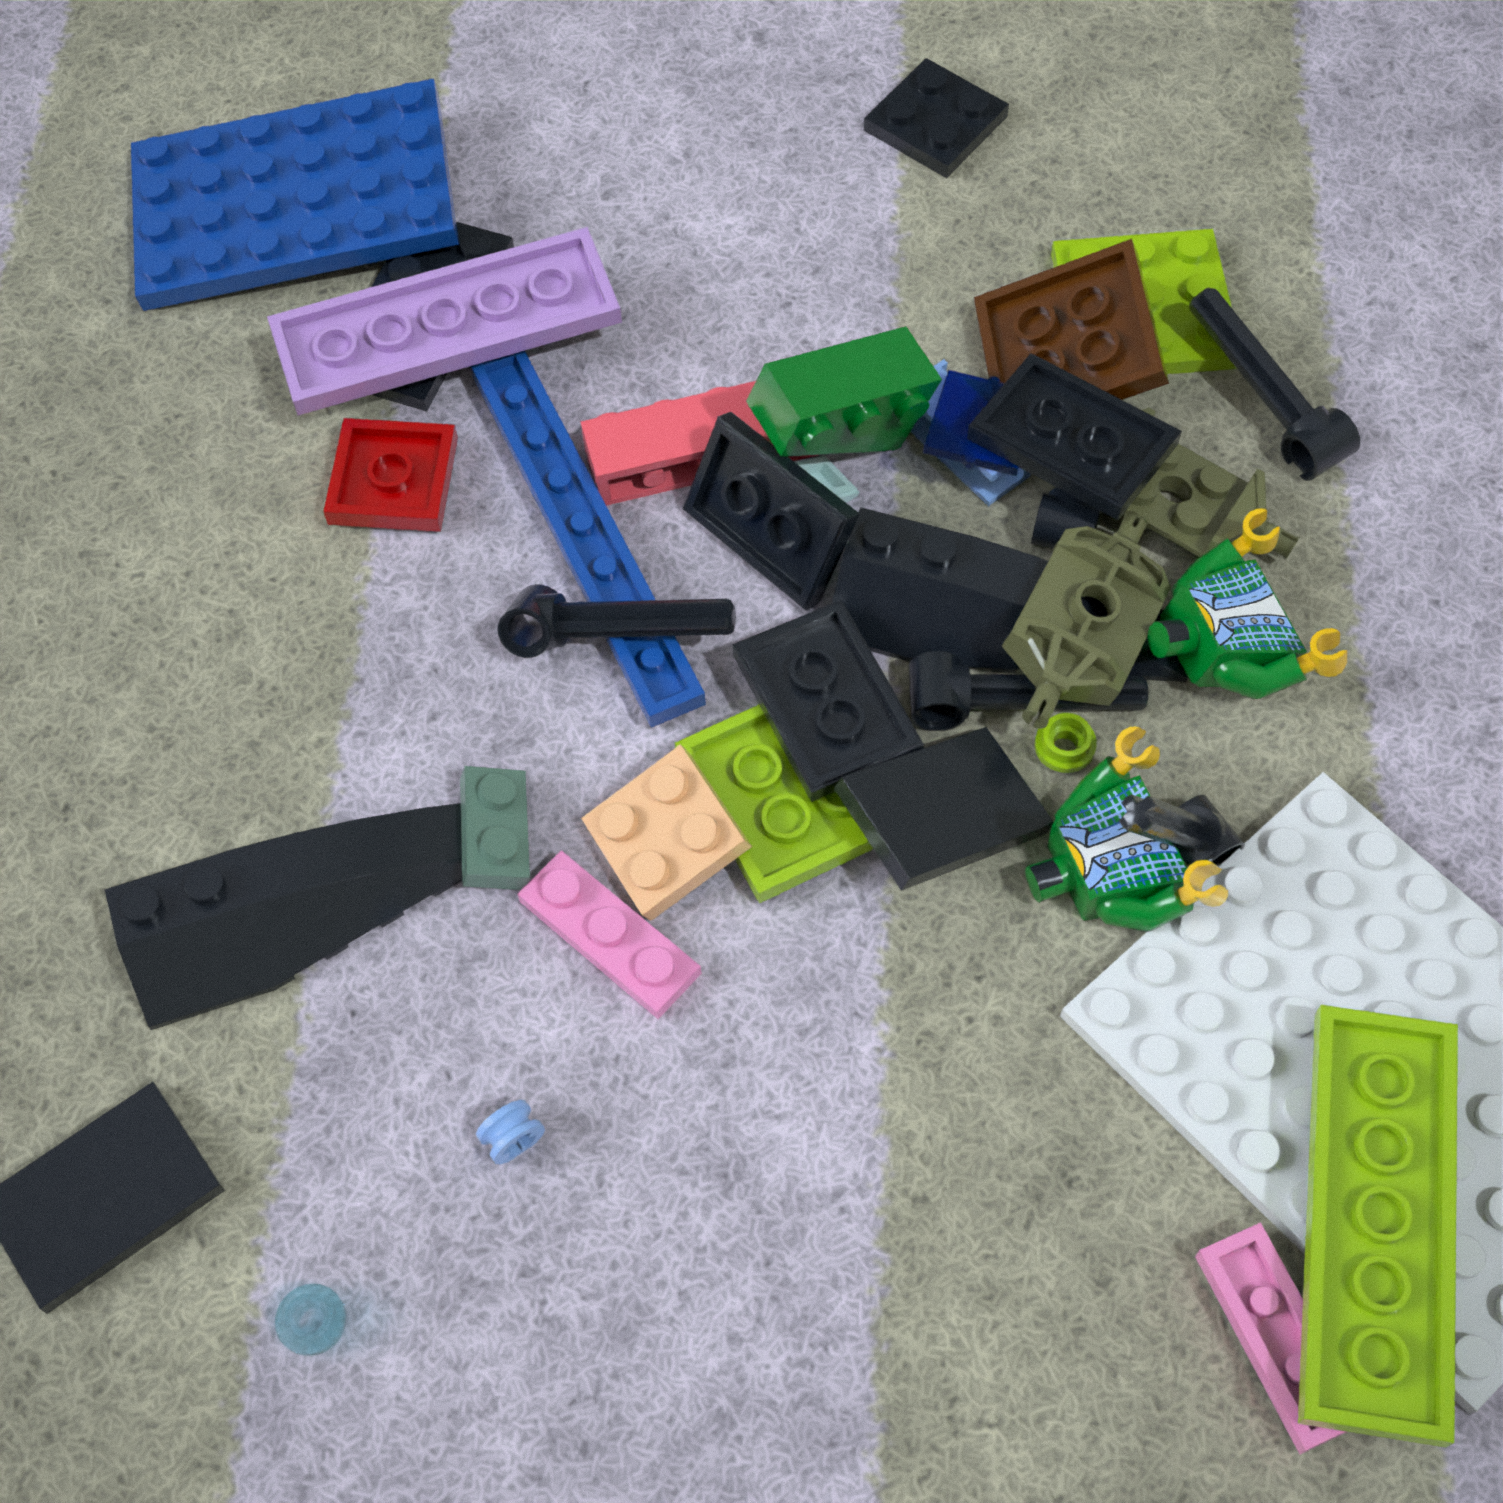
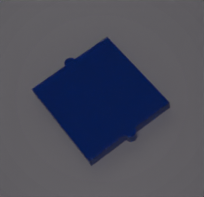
[923,370,1019,476]

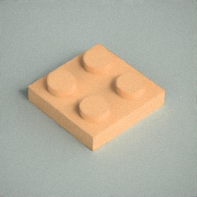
[581,744,752,921]

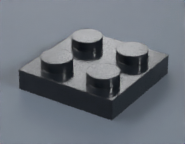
[864,58,1009,178]

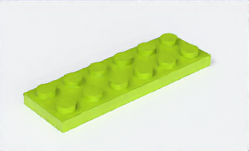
[1298,1005,1458,1448]

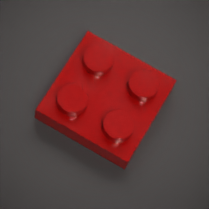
[323,418,458,532]

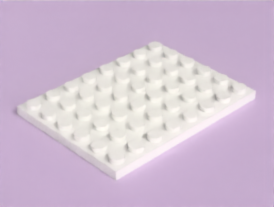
[1060,772,1503,1415]

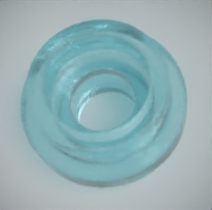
[275,1284,347,1356]

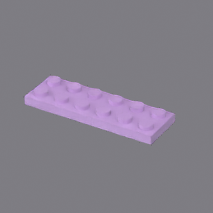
[267,227,622,415]

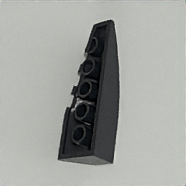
[832,507,1188,682]
[105,803,462,1030]

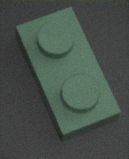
[460,766,530,890]

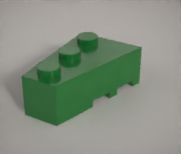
[746,326,942,457]

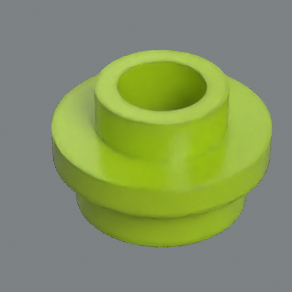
[1034,713,1097,773]

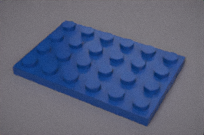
[131,78,459,311]

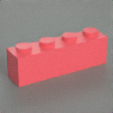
[580,381,818,506]

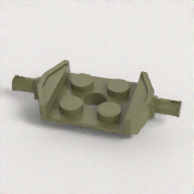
[1124,407,1300,559]
[1002,511,1171,728]

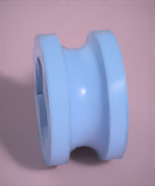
[476,1099,545,1165]

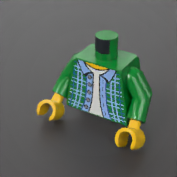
[1147,508,1347,699]
[1025,726,1228,932]

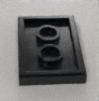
[967,353,1182,520]
[683,412,860,611]
[732,600,924,802]
[834,727,1054,891]
[0,1081,225,1314]

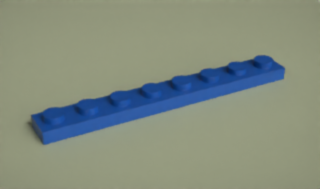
[470,351,706,728]

